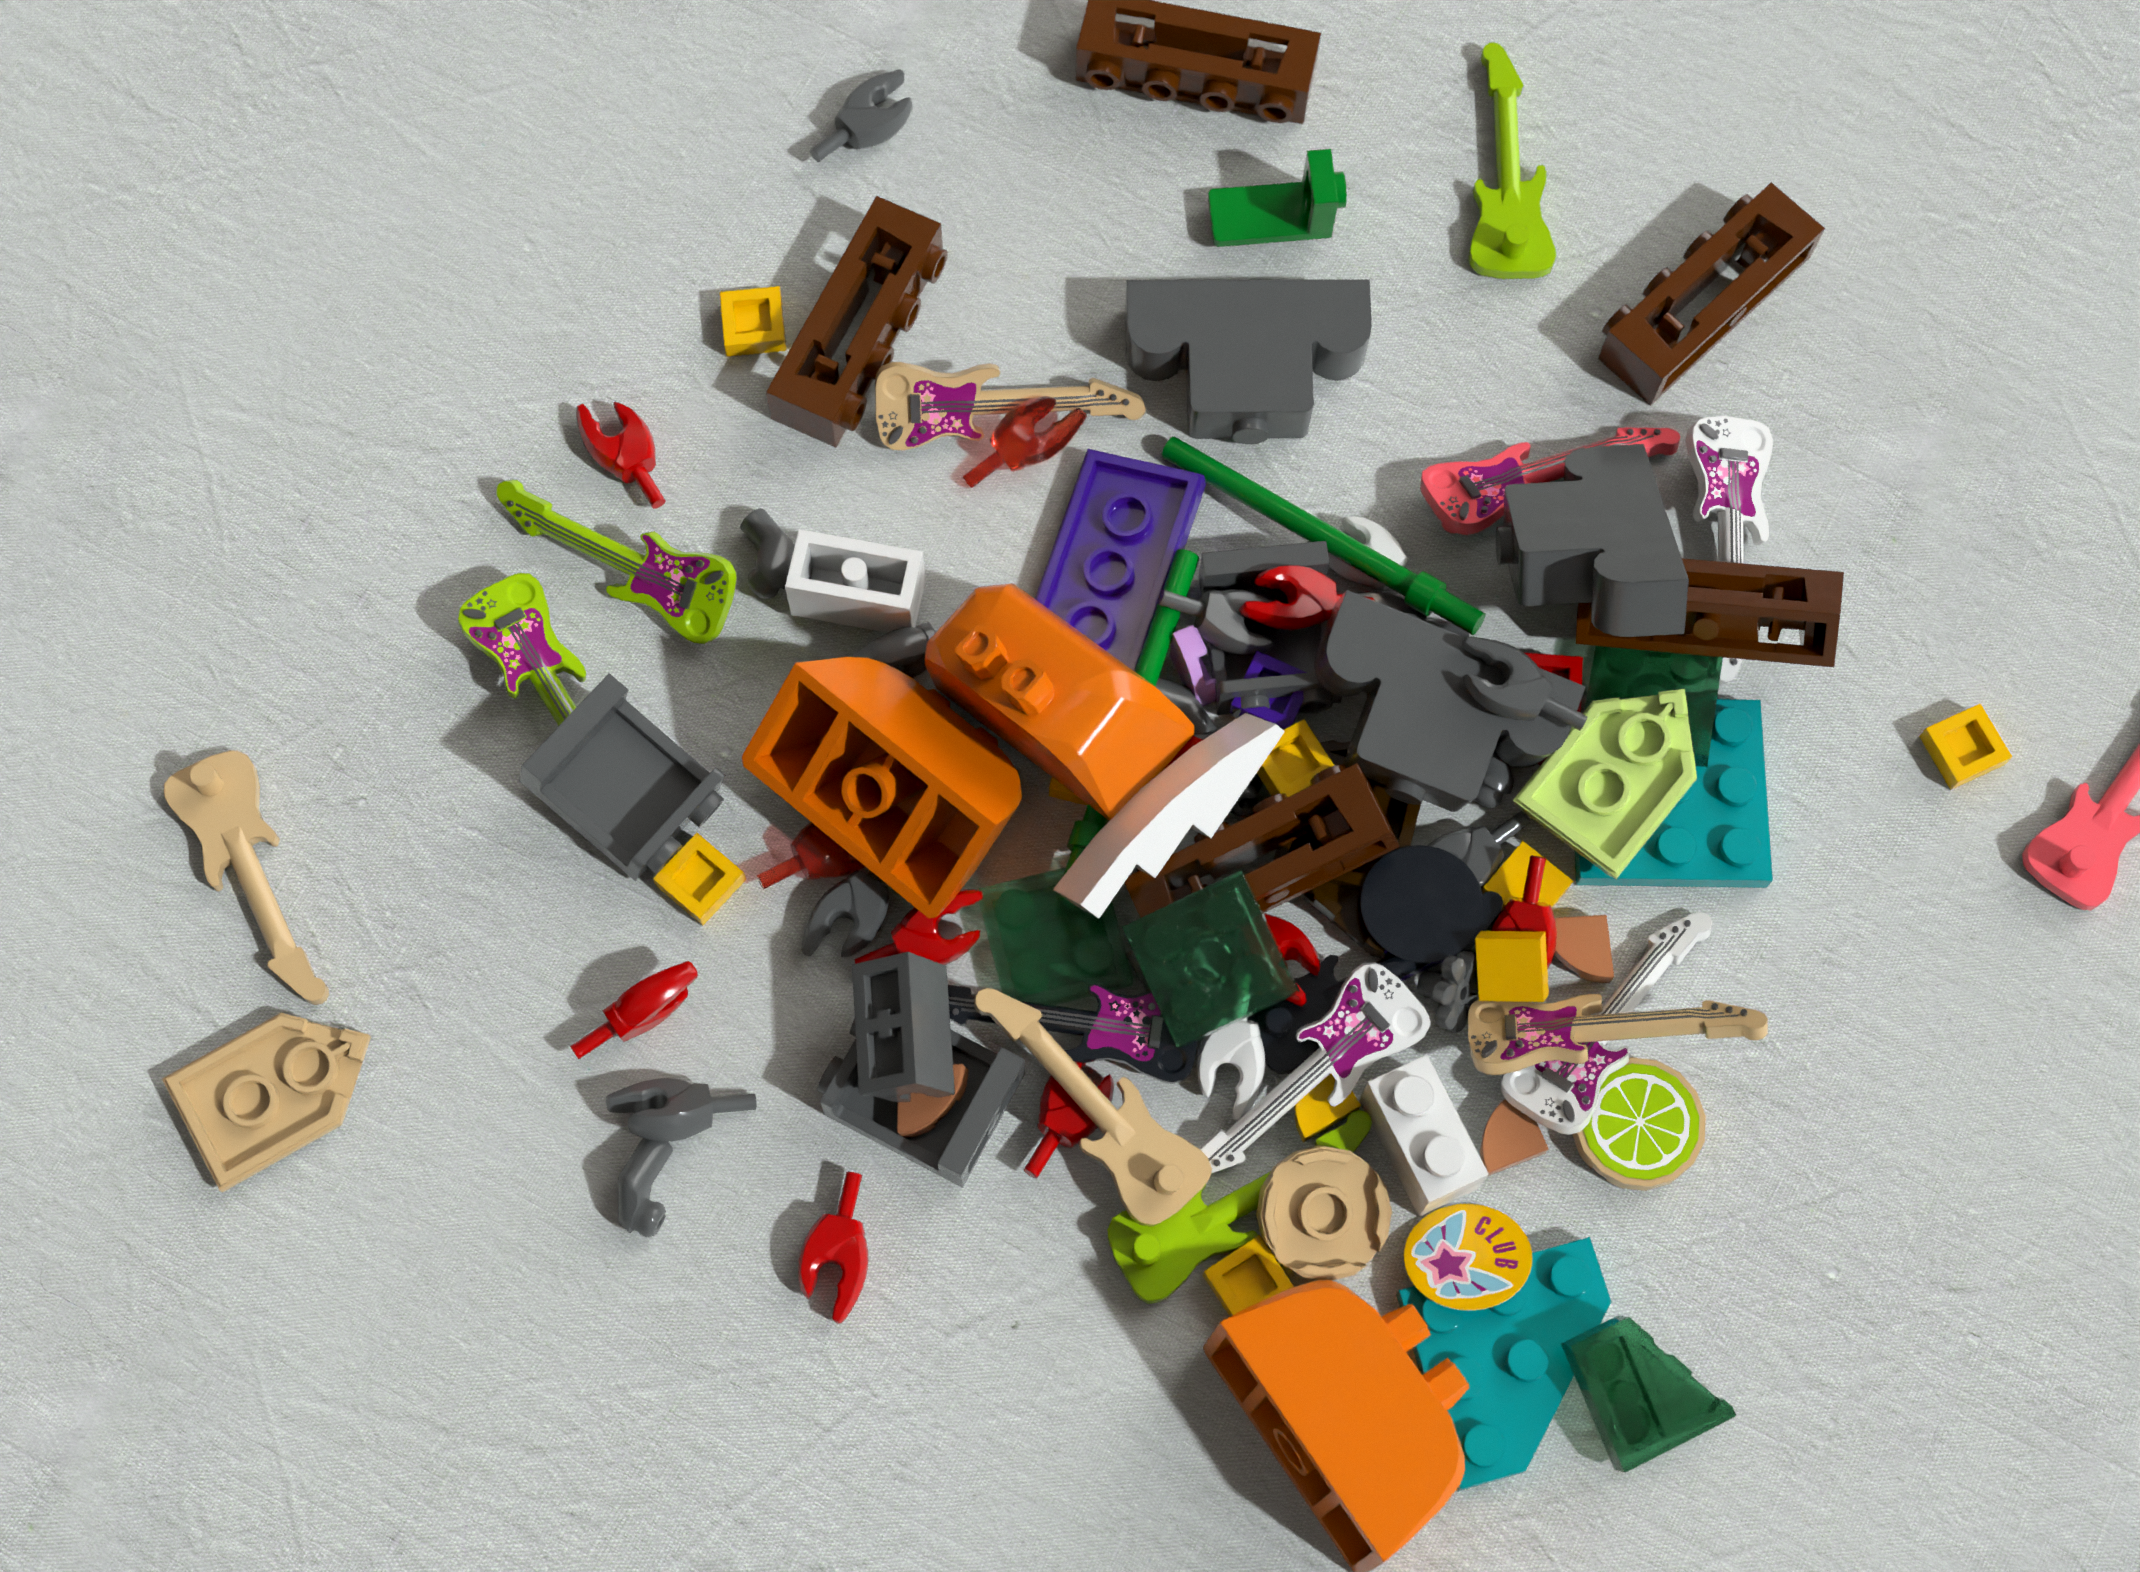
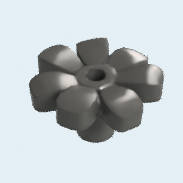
[1417,951,1479,1033]

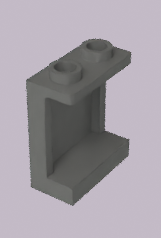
[1199,541,1343,719]
[519,673,726,881]
[817,1019,1025,1188]

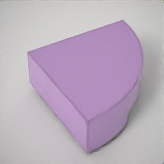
[1170,625,1216,707]

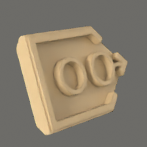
[162,1013,371,1193]

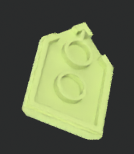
[1513,689,1697,879]

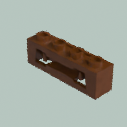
[1075,0,1321,124]
[1598,182,1825,406]
[766,196,948,448]
[1576,558,1844,668]
[1124,763,1400,960]

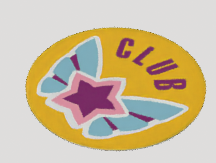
[1404,1204,1532,1311]

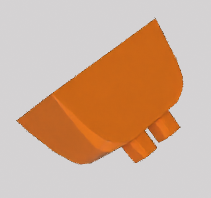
[925,583,1194,821]
[742,657,1022,918]
[1203,1280,1470,1572]

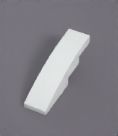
[1053,713,1285,918]

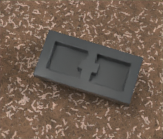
[852,952,955,1102]

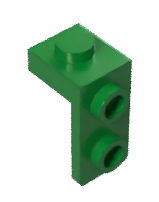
[1208,149,1347,247]

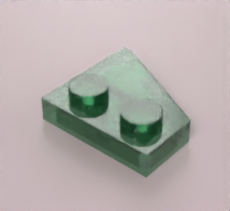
[1561,1315,1736,1473]

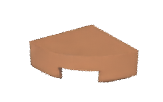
[1554,915,1614,983]
[897,1064,969,1138]
[1480,1099,1549,1177]

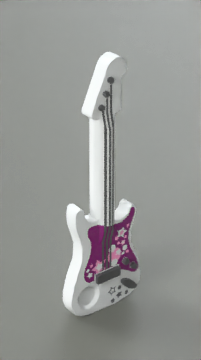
[1686,416,1773,685]
[1501,912,1712,1135]
[1198,962,1431,1173]

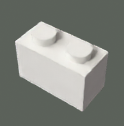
[785,529,926,633]
[1359,1055,1489,1217]

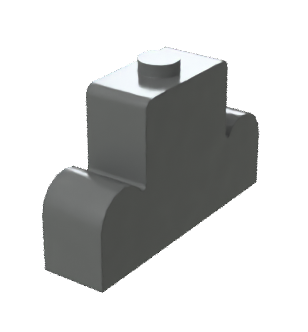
[1125,279,1372,444]
[1496,444,1689,637]
[1314,590,1586,812]

